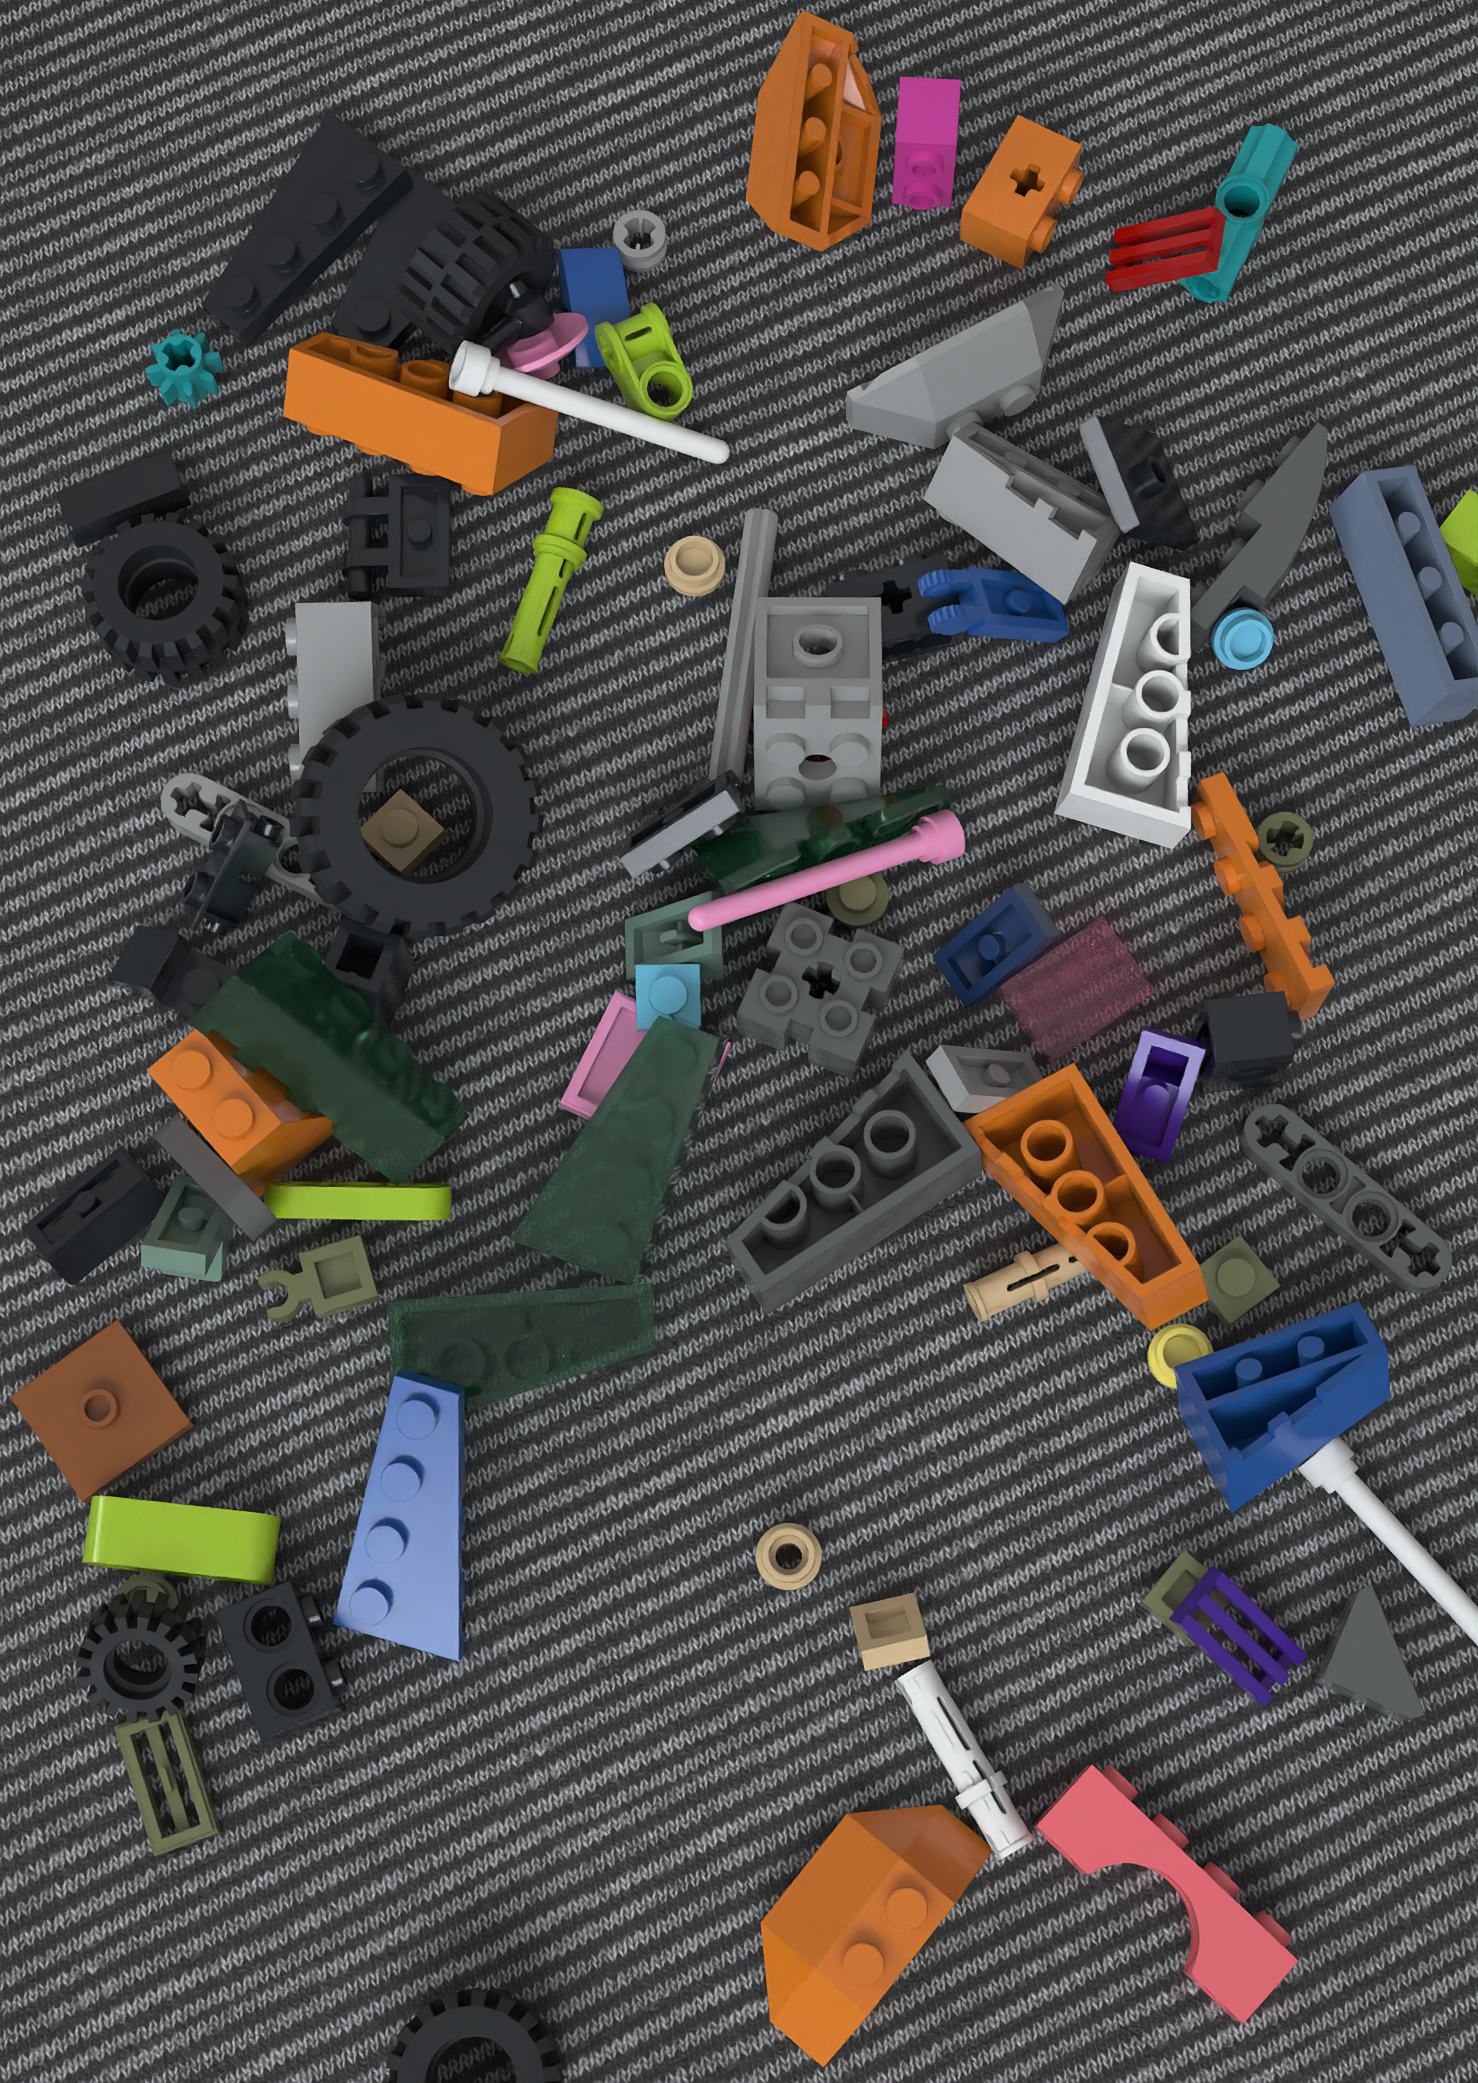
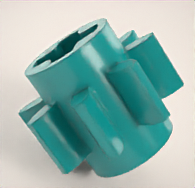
[145,329,225,409]

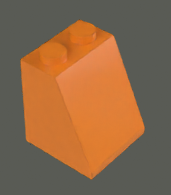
[147,1021,354,1198]

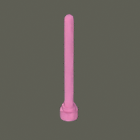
[688,809,965,931]

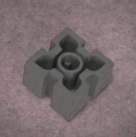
[737,901,905,1081]

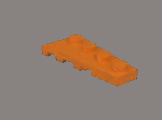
[1190,772,1335,1021]

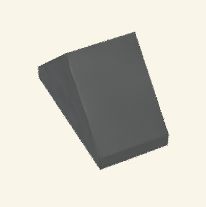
[1313,1585,1425,1722]

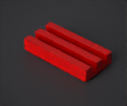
[1105,206,1226,292]

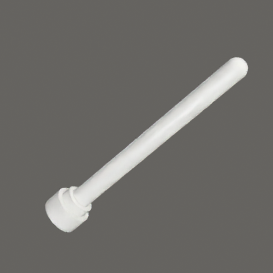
[449,341,730,464]
[1297,1436,1478,1646]

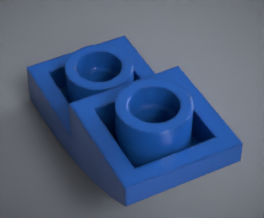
[557,248,631,370]

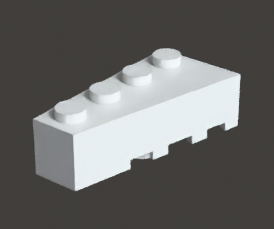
[1054,561,1191,849]

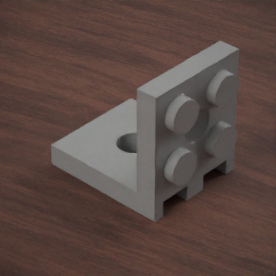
[754,597,883,811]

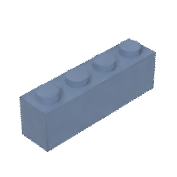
[1328,465,1478,727]

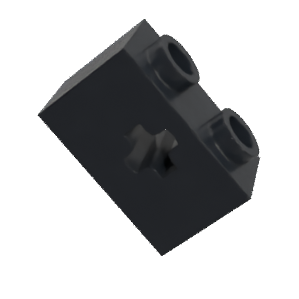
[825,554,964,665]

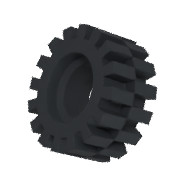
[76,1590,207,1723]

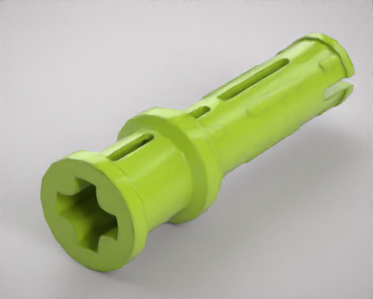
[499,487,604,674]

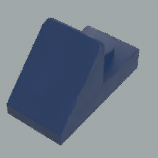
[932,882,1061,1008]

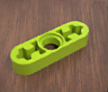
[264,1181,452,1220]

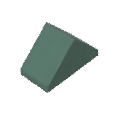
[625,891,724,982]

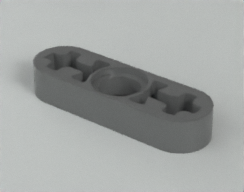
[152,1114,278,1242]

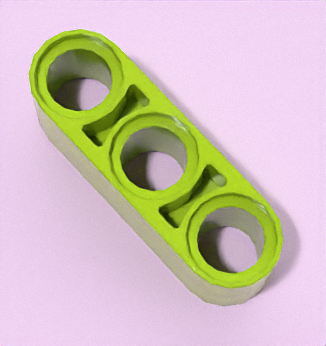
[82,1496,281,1585]

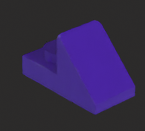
[1112,1025,1207,1163]

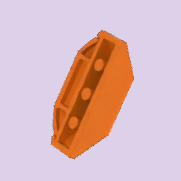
[746,11,882,252]
[761,1805,992,2067]

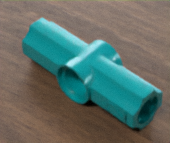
[1179,123,1299,304]

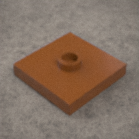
[10,1319,195,1504]

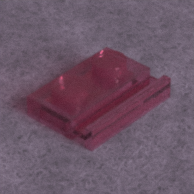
[997,916,1156,1066]

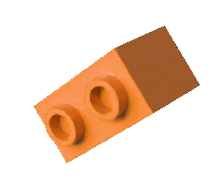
[959,115,1085,270]

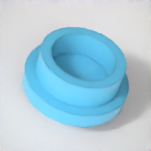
[1211,607,1274,670]

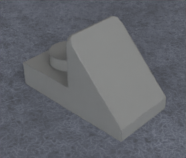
[925,1045,1044,1123]

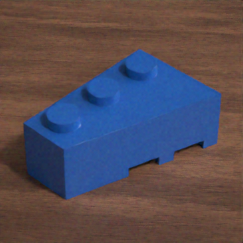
[1174,1301,1390,1513]

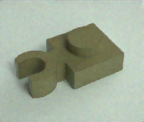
[258,1235,381,1323]

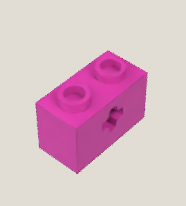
[892,76,961,210]

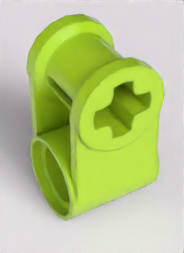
[594,302,693,423]

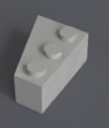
[923,422,1120,605]
[285,601,386,793]

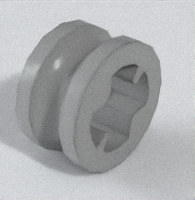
[613,210,667,273]

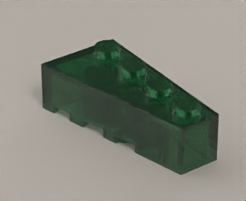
[188,930,470,1185]

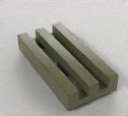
[114,1706,222,1856]

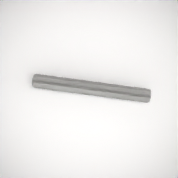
[708,508,778,794]

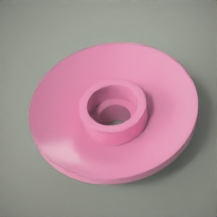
[494,313,589,381]

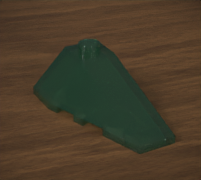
[691,785,950,928]

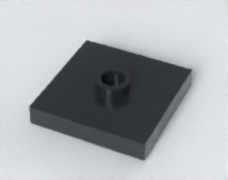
[1079,415,1200,551]

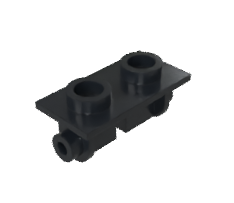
[181,799,283,936]

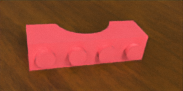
[1032,1765,1298,2024]

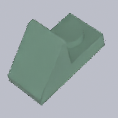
[141,1175,234,1282]

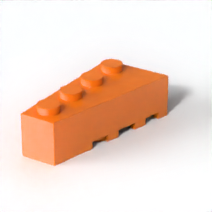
[283,332,559,496]
[962,1063,1209,1331]

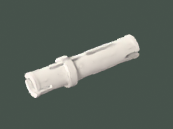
[894,1660,1035,1862]

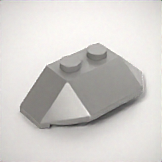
[846,283,1064,449]

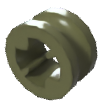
[1254,811,1313,875]

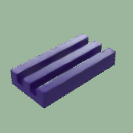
[1169,1567,1307,1707]

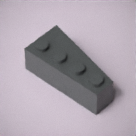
[726,1050,982,1315]

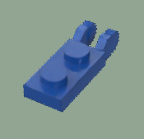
[917,567,1070,643]

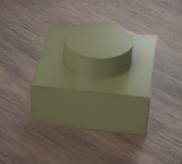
[1199,1235,1281,1328]
[1140,1550,1229,1647]

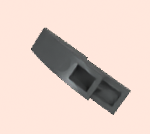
[1190,423,1328,652]

